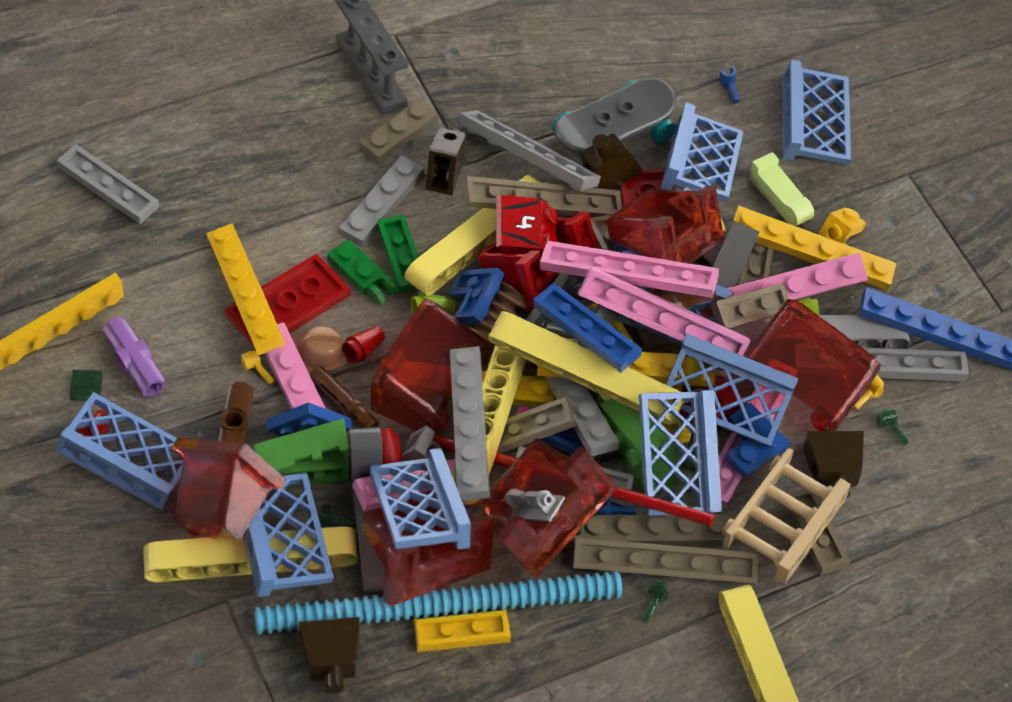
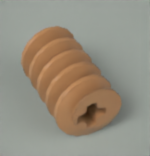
[467,282,528,346]

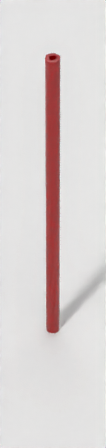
[433,435,715,526]

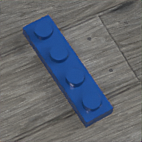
[533,283,641,373]

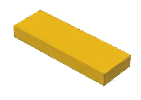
[413,610,511,652]

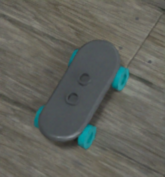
[551,78,677,161]

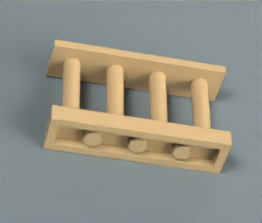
[722,448,851,585]

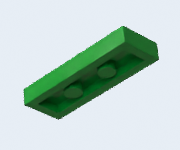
[377,214,419,293]

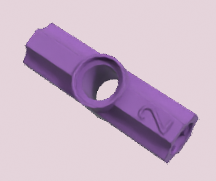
[102,317,166,398]

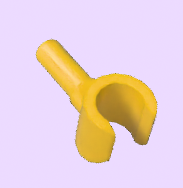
[241,351,275,386]
[852,374,884,411]

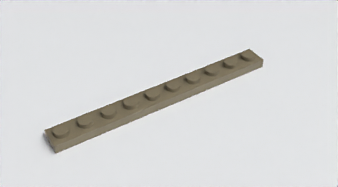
[464,514,763,549]

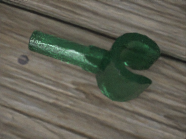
[876,408,910,446]
[318,504,356,529]
[641,579,669,623]

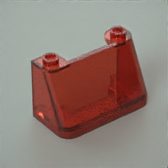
[371,298,490,438]
[744,299,881,431]

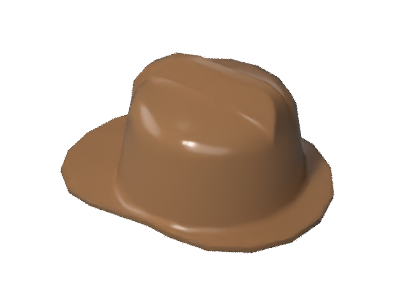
[291,326,348,372]

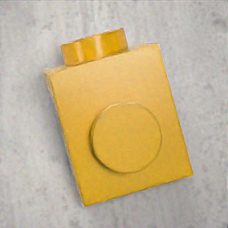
[818,208,867,244]

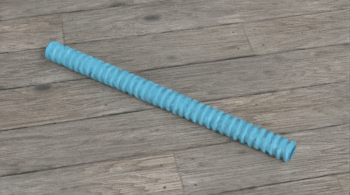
[254,571,622,635]

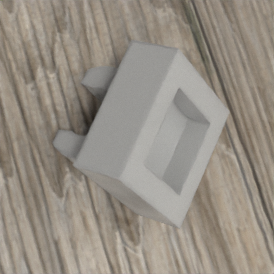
[401,425,441,461]

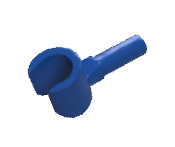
[719,67,740,103]
[596,496,637,515]

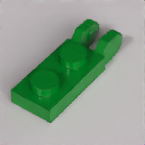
[327,239,399,305]

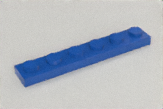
[858,287,1012,370]

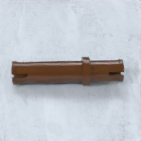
[310,366,381,428]

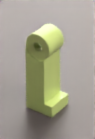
[749,152,814,226]

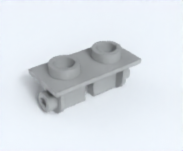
[505,489,566,522]

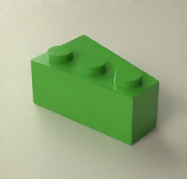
[599,399,677,495]
[254,418,349,491]

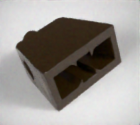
[426,128,466,195]
[581,133,643,190]
[803,431,864,497]
[299,617,360,694]

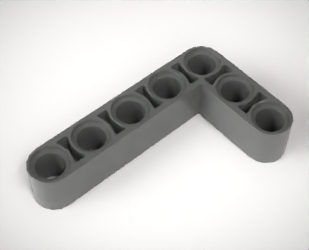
[349,427,395,595]

